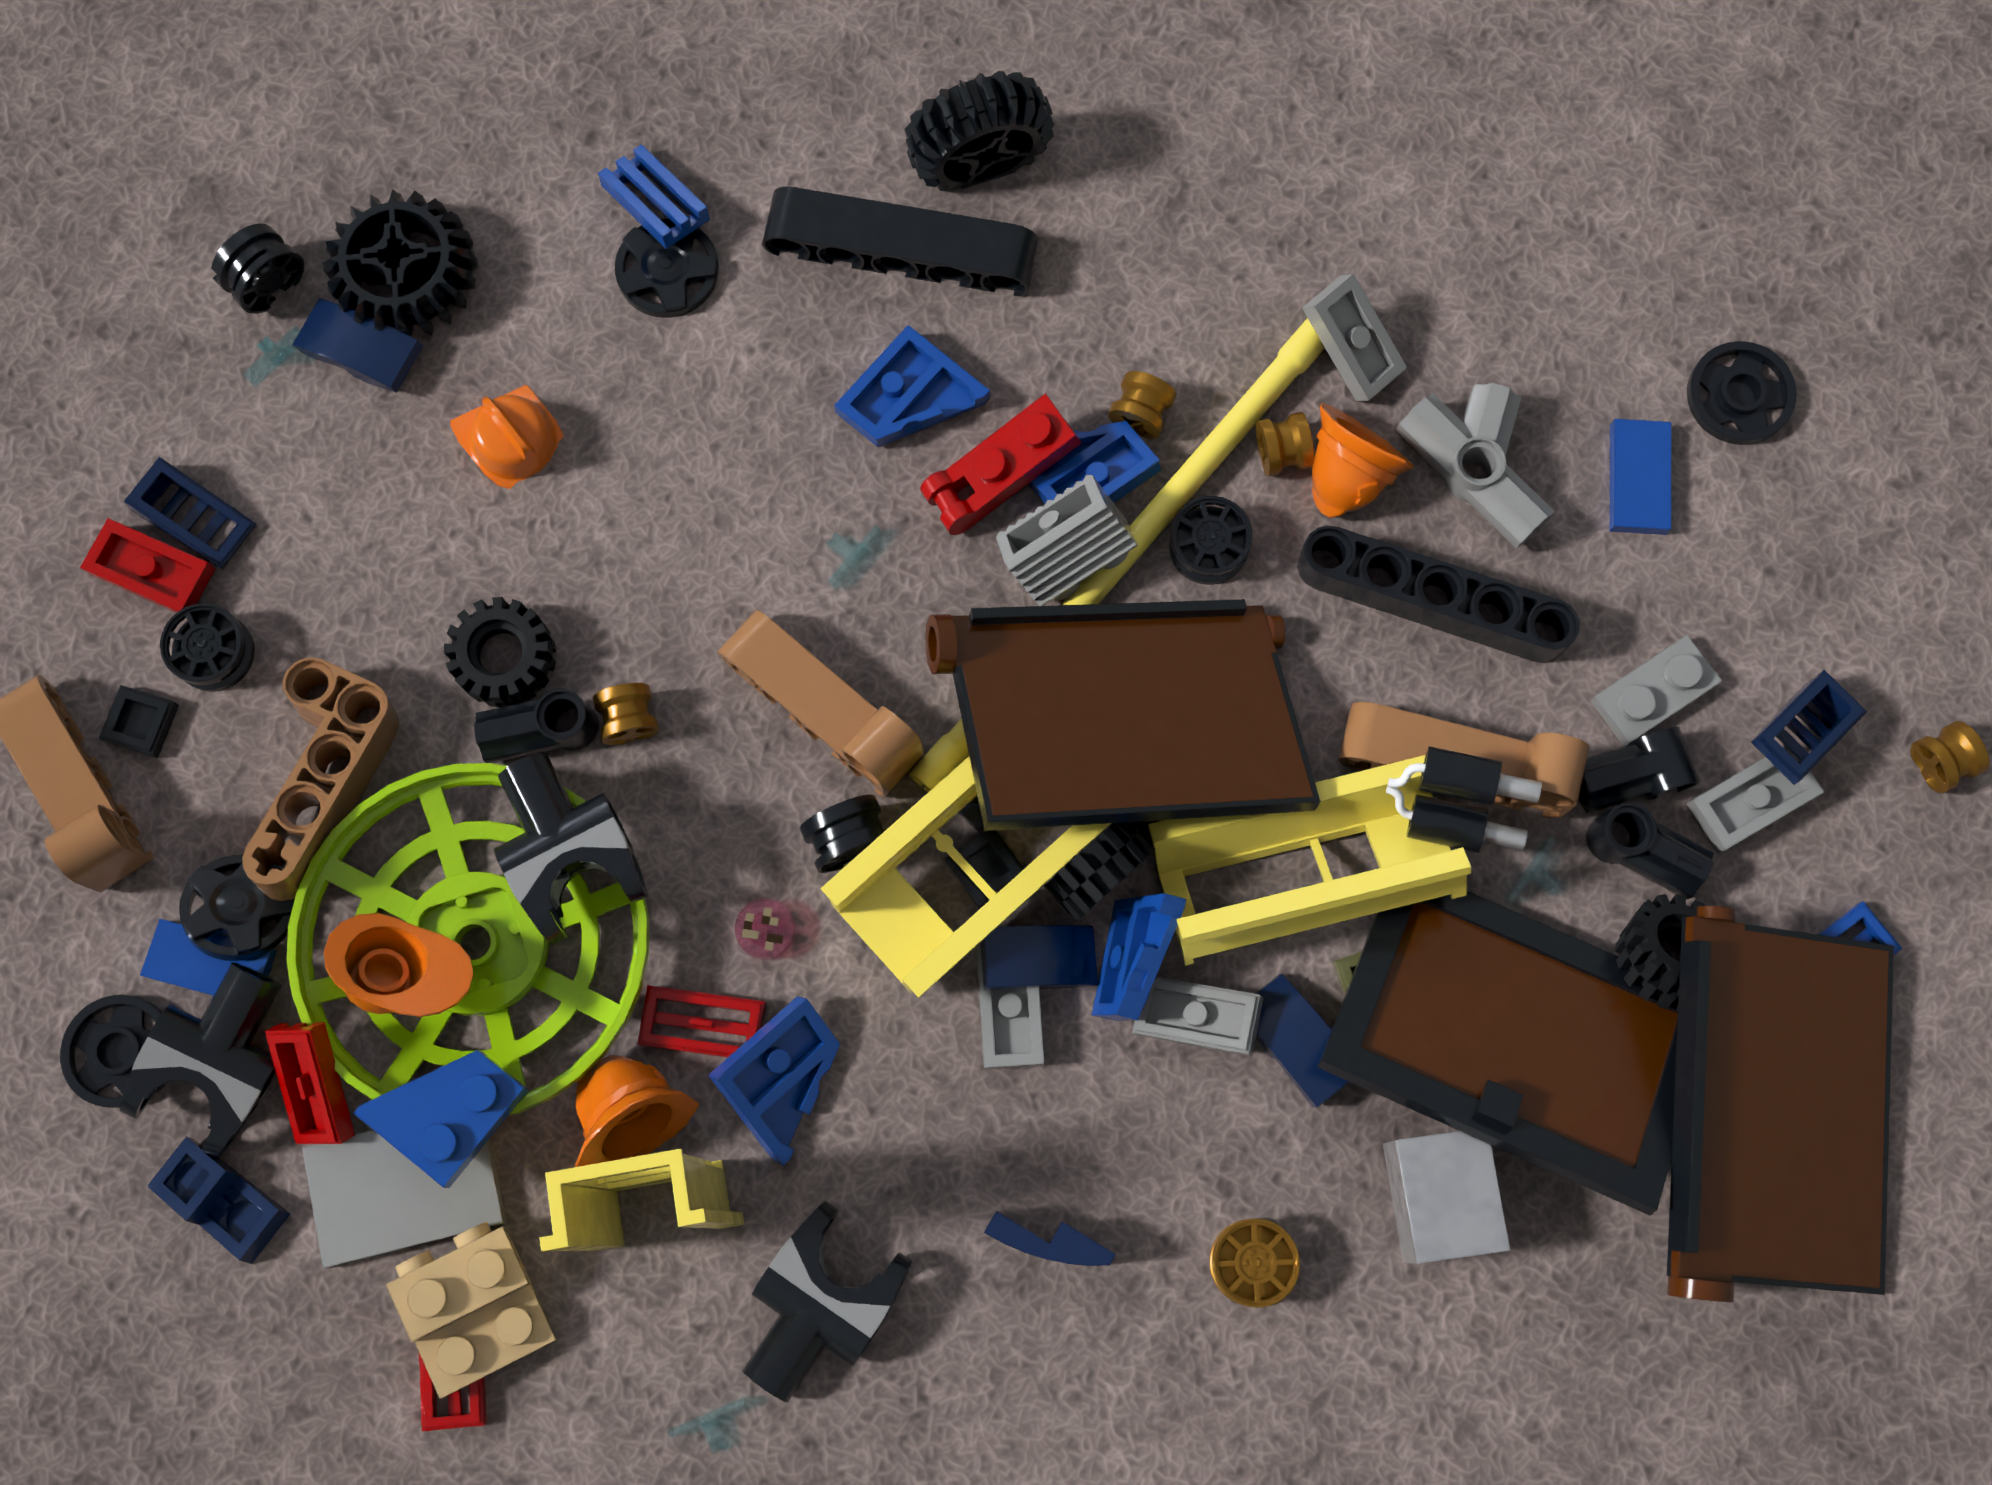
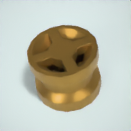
[1108,371,1177,439]
[1255,412,1314,477]
[592,683,660,745]
[1910,721,1990,794]

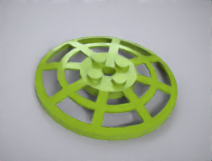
[287,763,650,1116]

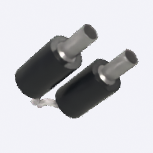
[1386,746,1542,853]

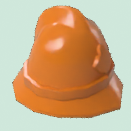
[1312,402,1414,518]
[575,1055,700,1167]

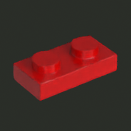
[80,518,215,613]

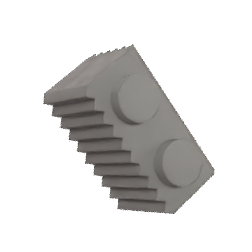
[996,475,1138,606]

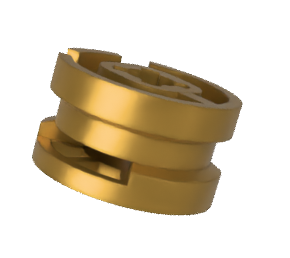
[1209,1219,1300,1308]

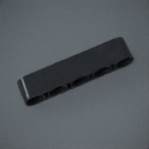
[762,187,1038,296]
[1297,525,1580,663]

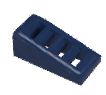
[124,457,257,570]
[1751,670,1867,785]

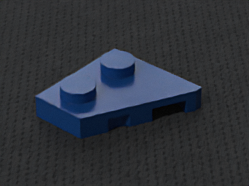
[708,996,840,1166]
[353,1050,529,1188]

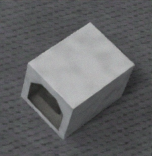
[1383,1131,1510,1264]

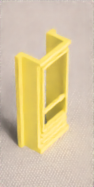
[1148,755,1471,966]
[820,757,1112,998]
[539,1149,744,1251]

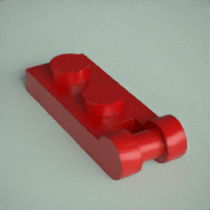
[920,393,1082,535]

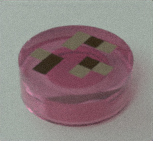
[735,899,796,960]

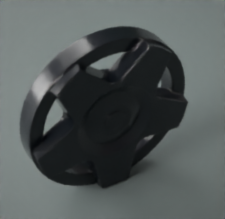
[615,219,719,318]
[1687,341,1797,445]
[179,855,295,961]
[60,995,163,1108]

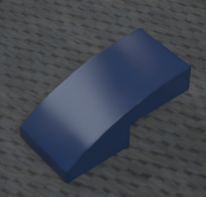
[292,298,424,393]
[980,925,1098,991]
[1255,974,1349,1108]
[147,1136,290,1264]
[984,1211,1116,1266]

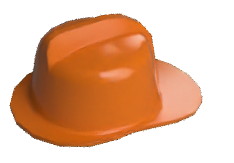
[450,385,564,489]
[323,913,473,1017]

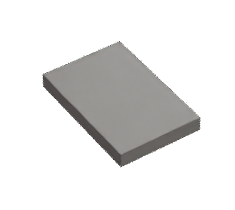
[302,1130,507,1268]

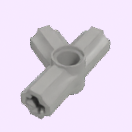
[1396,382,1555,549]

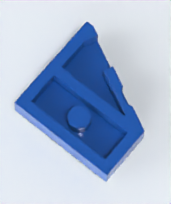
[834,325,990,447]
[1028,421,1161,504]
[1092,893,1186,1021]

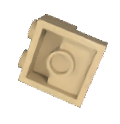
[386,1222,557,1399]

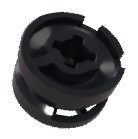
[211,223,304,314]
[1169,496,1252,585]
[160,603,255,692]
[799,794,887,873]

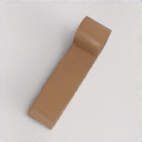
[717,609,924,798]
[242,657,399,901]
[0,675,154,892]
[1338,702,1589,818]

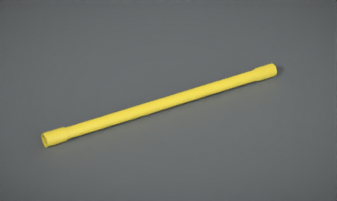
[909,318,1325,792]

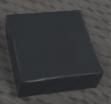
[99,685,179,758]
[945,830,1024,909]

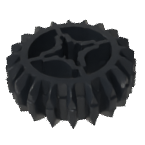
[905,71,1054,191]
[322,189,478,336]

